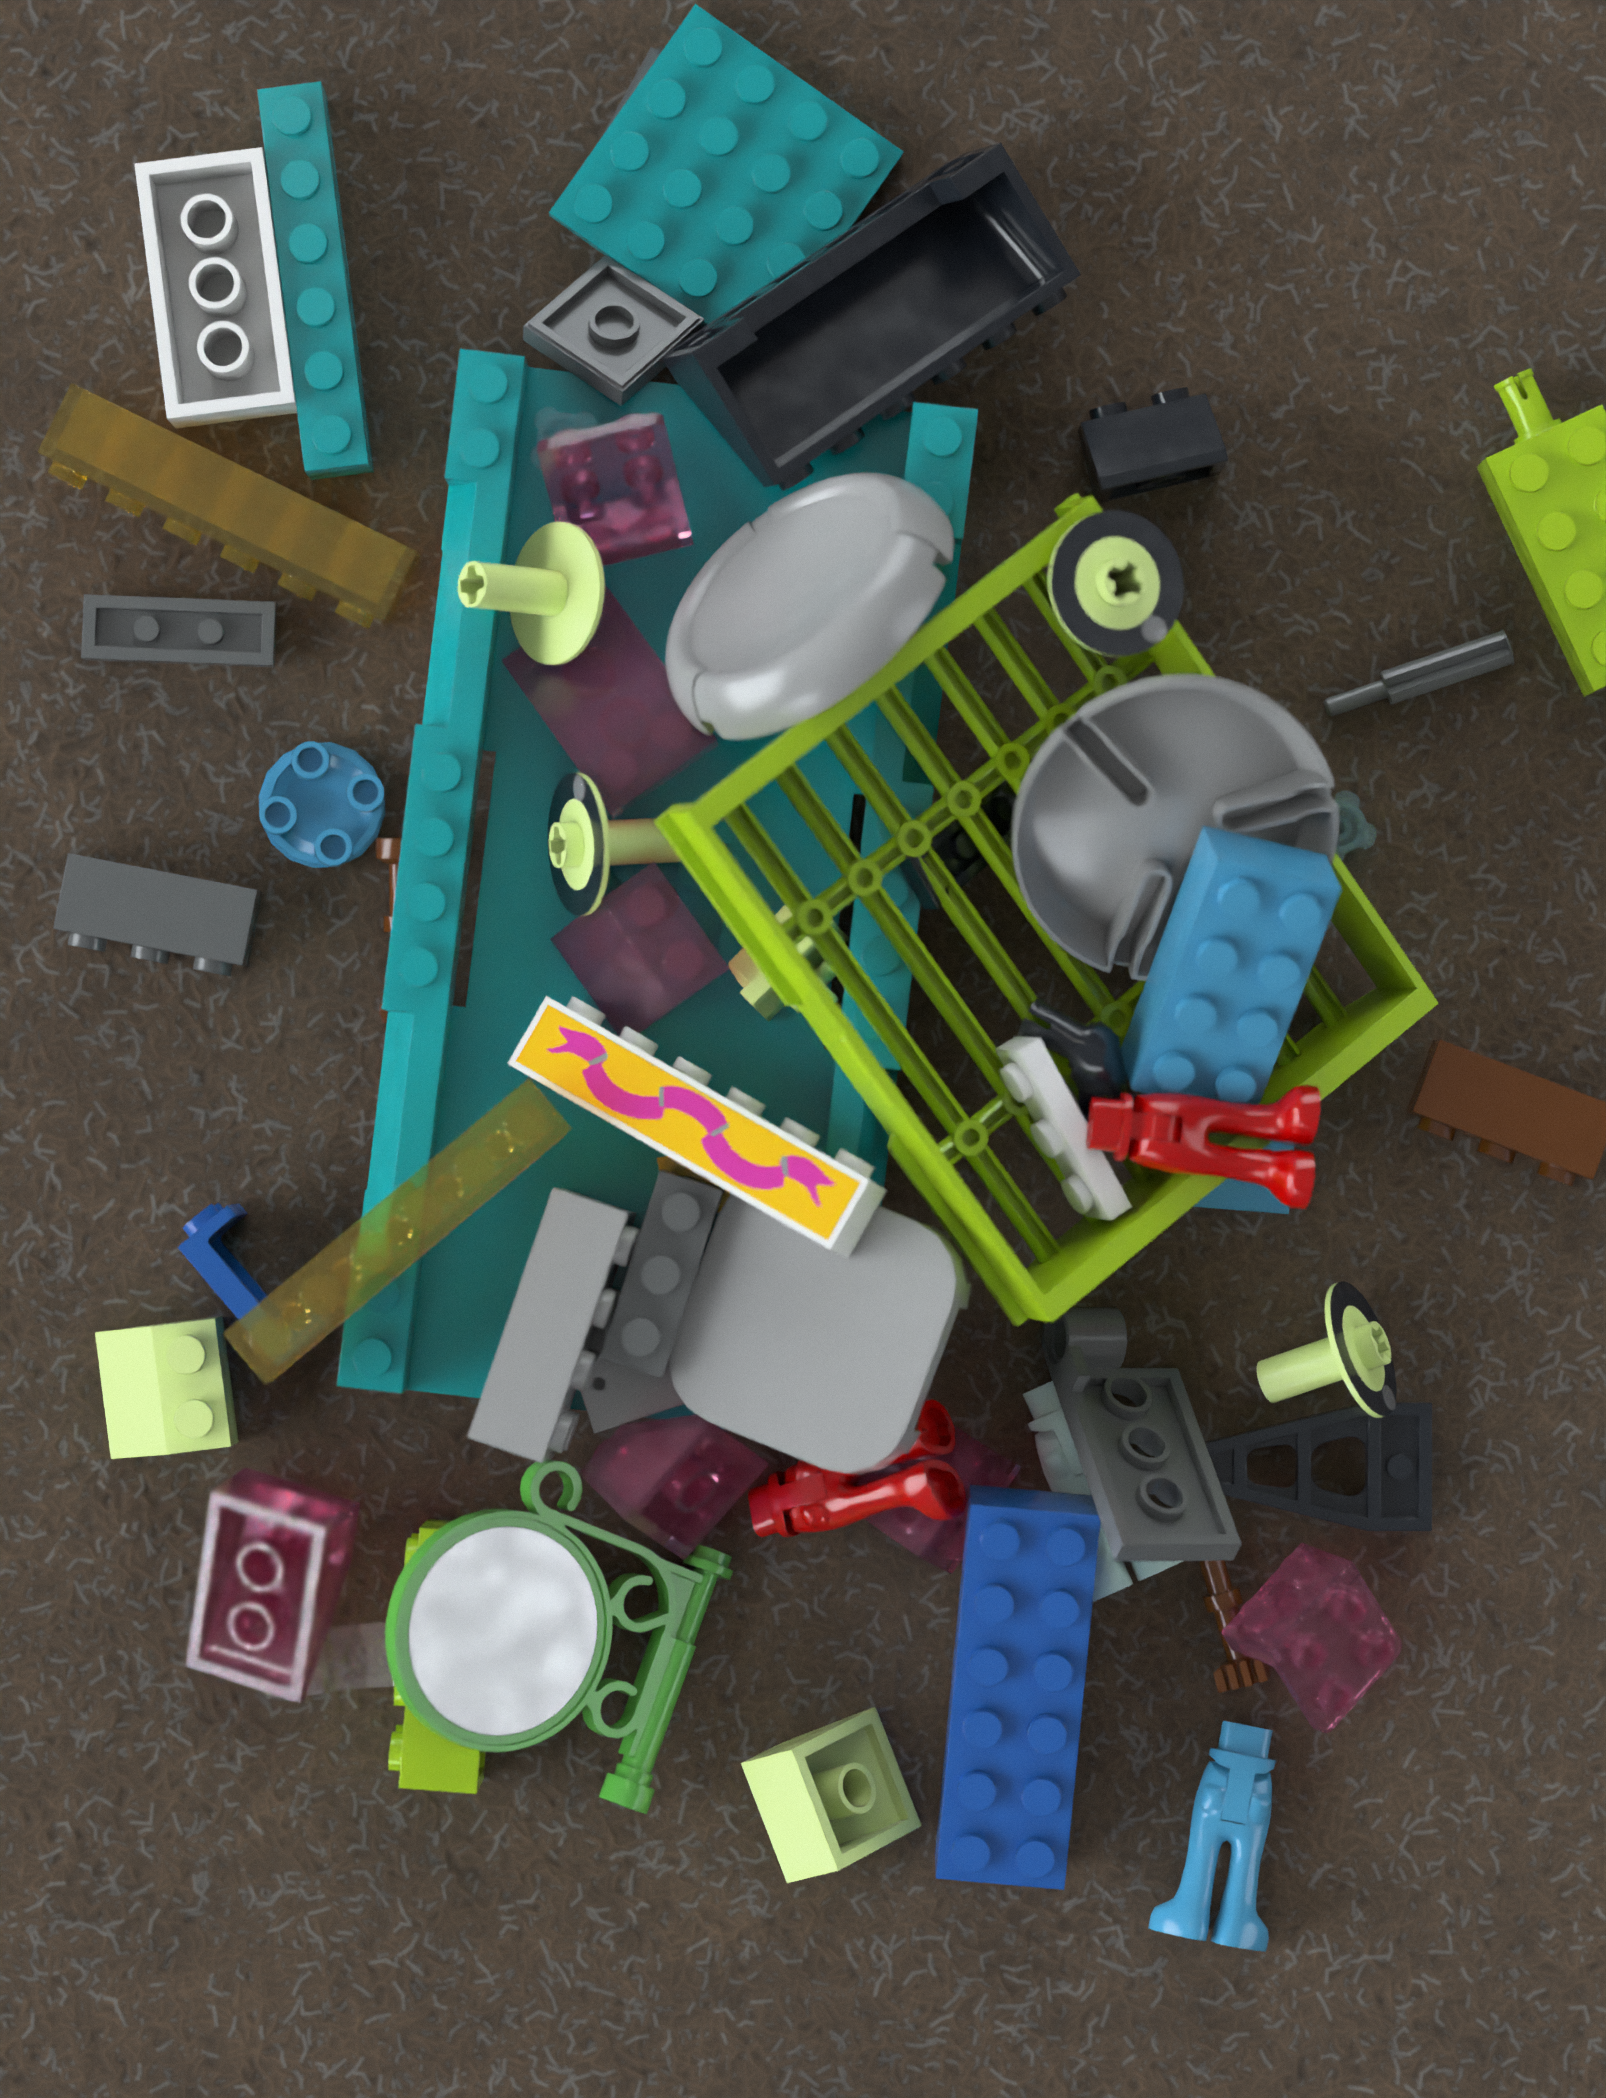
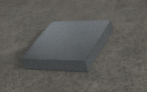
[523,255,704,406]

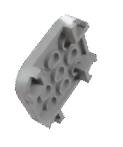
[669,1193,971,1474]

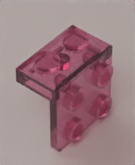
[536,413,694,566]
[1221,1543,1402,1733]

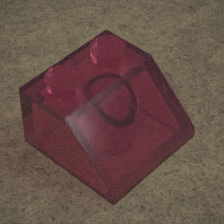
[551,862,730,1036]
[579,1414,769,1560]

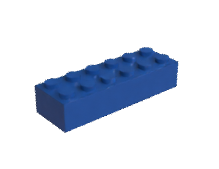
[935,1485,1101,1890]

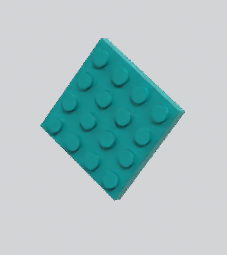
[549,4,904,326]

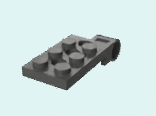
[1042,1307,1242,1561]

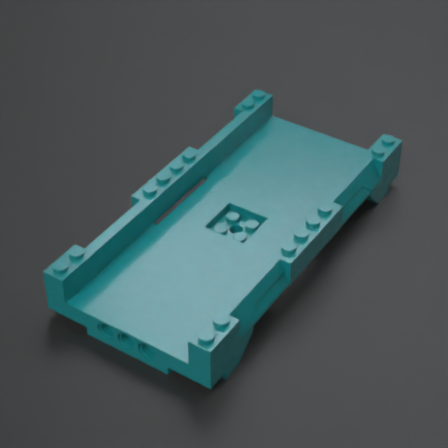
[337,349,978,1427]

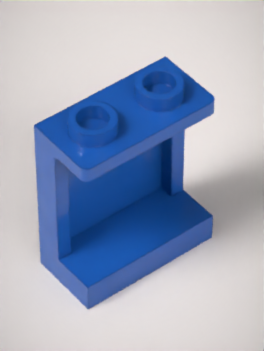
[177,1203,338,1366]

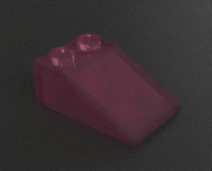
[501,586,718,819]
[185,1467,360,1703]

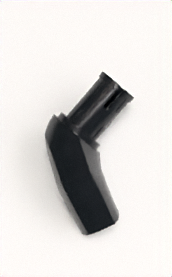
[1018,997,1127,1125]

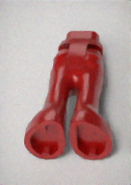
[1086,1085,1321,1209]
[748,1399,966,1538]

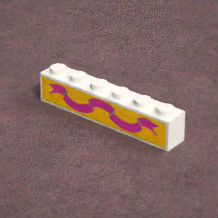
[508,996,887,1259]

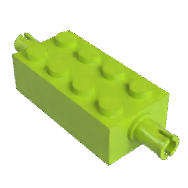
[1477,368,1606,697]

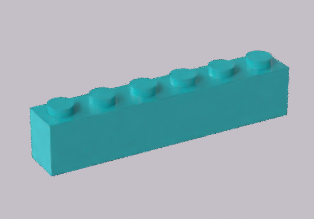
[257,81,374,480]

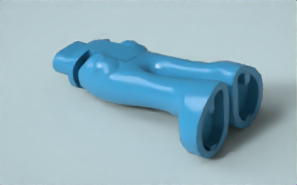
[1148,1721,1276,1952]

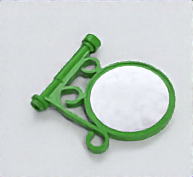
[385,1459,733,1814]

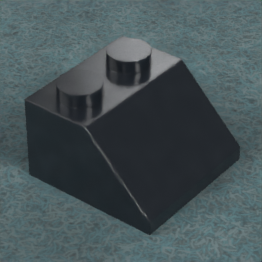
[1078,387,1228,503]

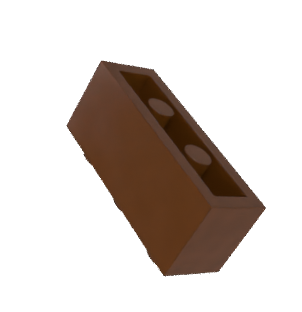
[1406,1039,1606,1187]

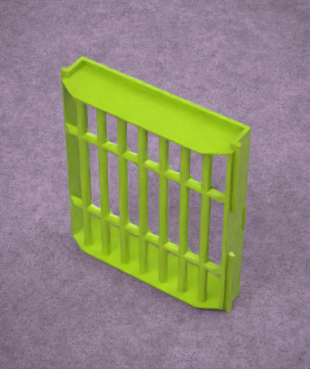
[654,493,1439,1326]

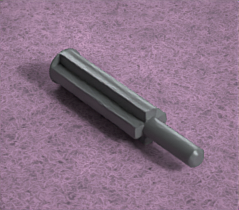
[1323,629,1514,717]

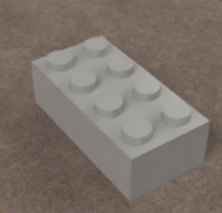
[467,1187,641,1463]

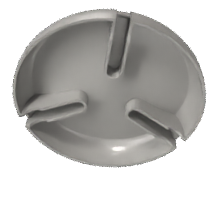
[666,472,954,739]
[1012,674,1339,981]

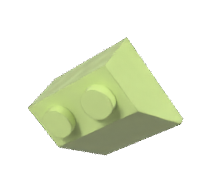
[95,1316,238,1459]
[741,1707,922,1883]

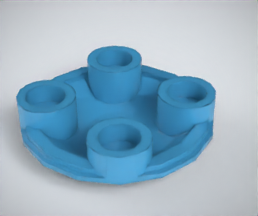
[259,741,385,868]

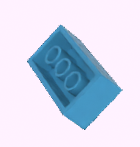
[1121,825,1341,1105]

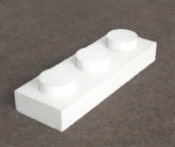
[995,1036,1132,1220]

